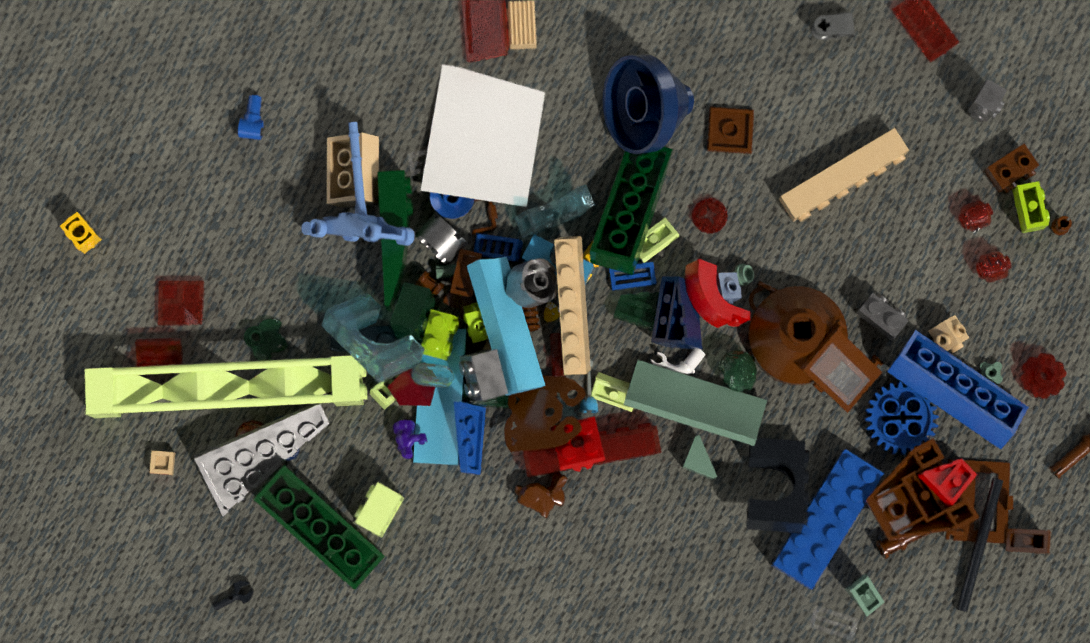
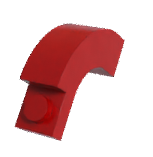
[685,259,751,328]

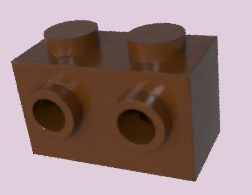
[984,143,1040,193]

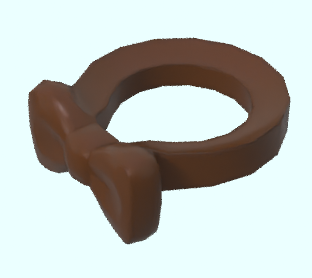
[749,281,778,311]

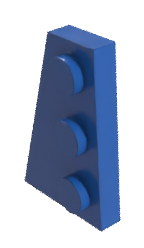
[453,402,486,475]

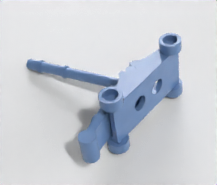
[301,122,414,246]

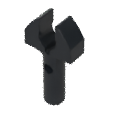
[212,581,254,611]

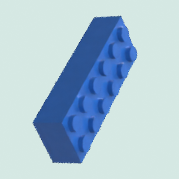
[887,330,1029,449]
[771,449,884,590]

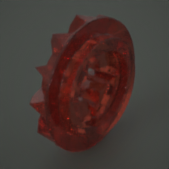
[692,198,728,234]

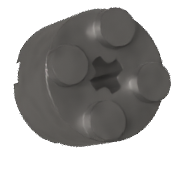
[415,212,468,265]
[506,258,558,308]

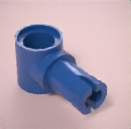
[238,95,264,140]

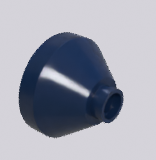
[603,54,694,154]

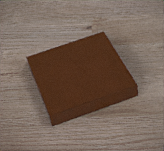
[707,107,754,154]

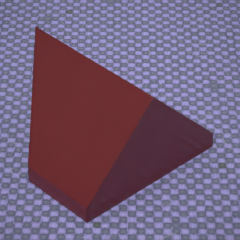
[387,362,437,406]

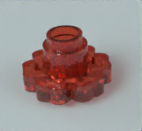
[1019,353,1067,399]

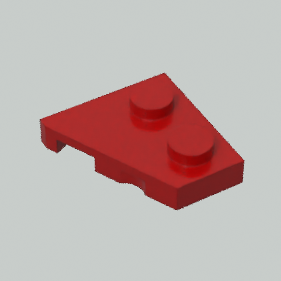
[918,458,977,507]

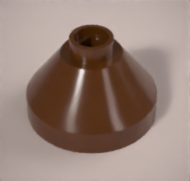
[748,286,848,386]

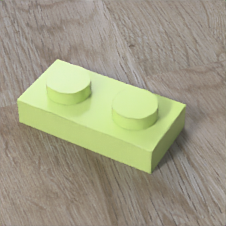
[639,218,680,263]

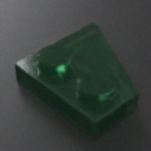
[613,292,659,331]

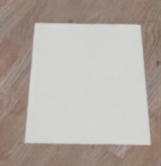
[421,65,545,207]

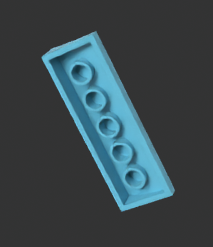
[467,257,546,396]
[413,328,467,465]

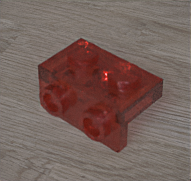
[135,338,183,374]

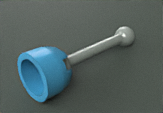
[580,359,598,413]

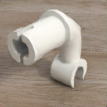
[651,349,705,375]

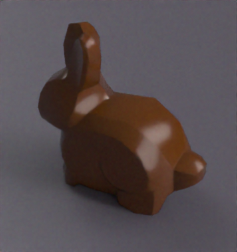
[514,472,567,518]

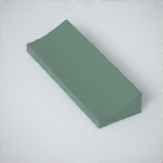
[624,360,767,446]

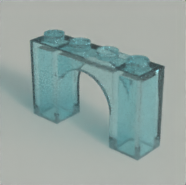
[322,293,425,383]

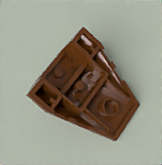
[865,438,980,541]

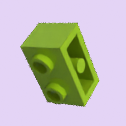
[1012,181,1050,233]
[419,309,459,361]

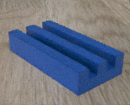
[609,262,657,291]

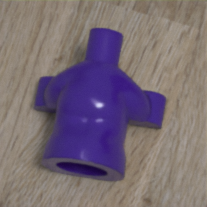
[392,420,428,459]

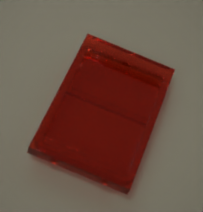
[462,0,509,63]

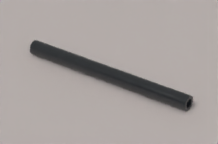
[956,478,1003,612]

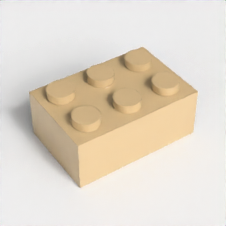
[327,133,379,207]

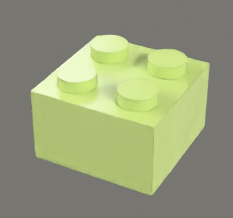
[354,483,404,538]

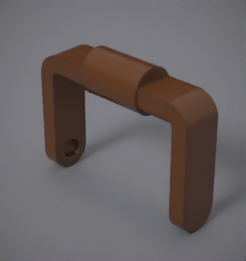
[472,199,498,234]

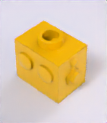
[60,212,102,254]

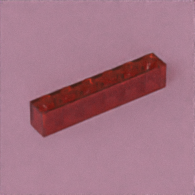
[523,423,661,478]

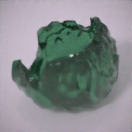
[718,350,757,392]

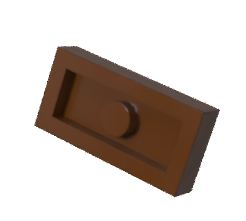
[450,249,483,298]

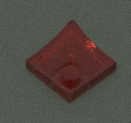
[158,281,205,326]

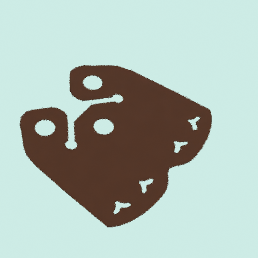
[504,375,586,452]

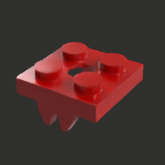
[551,416,605,472]

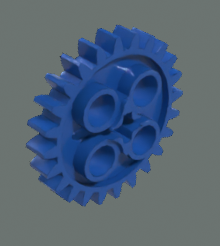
[864,381,939,455]

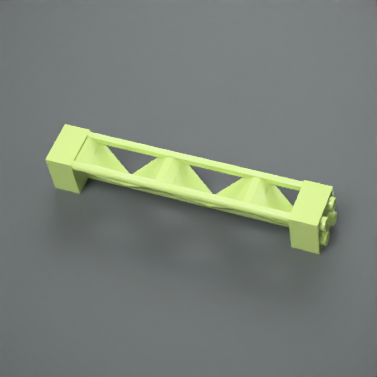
[85,355,367,418]

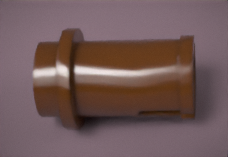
[1051,216,1072,236]

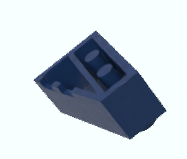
[651,276,702,349]

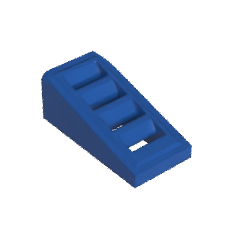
[473,233,523,263]

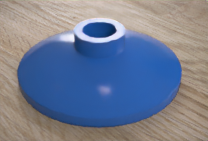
[430,192,474,219]

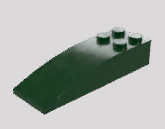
[590,147,673,275]
[378,170,413,311]
[252,464,385,590]

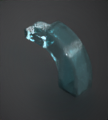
[515,185,595,238]

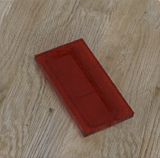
[892,0,960,63]

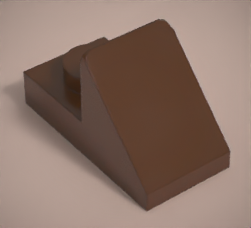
[1006,528,1051,554]

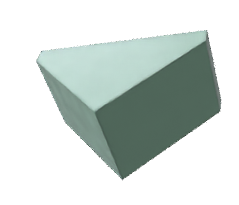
[682,435,717,480]
[845,574,884,616]

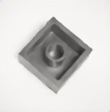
[459,349,508,401]

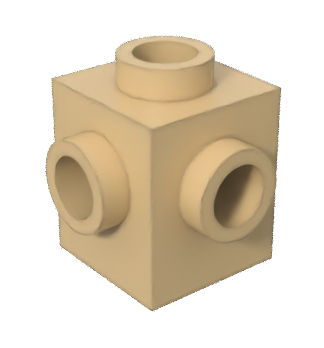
[928,315,969,353]

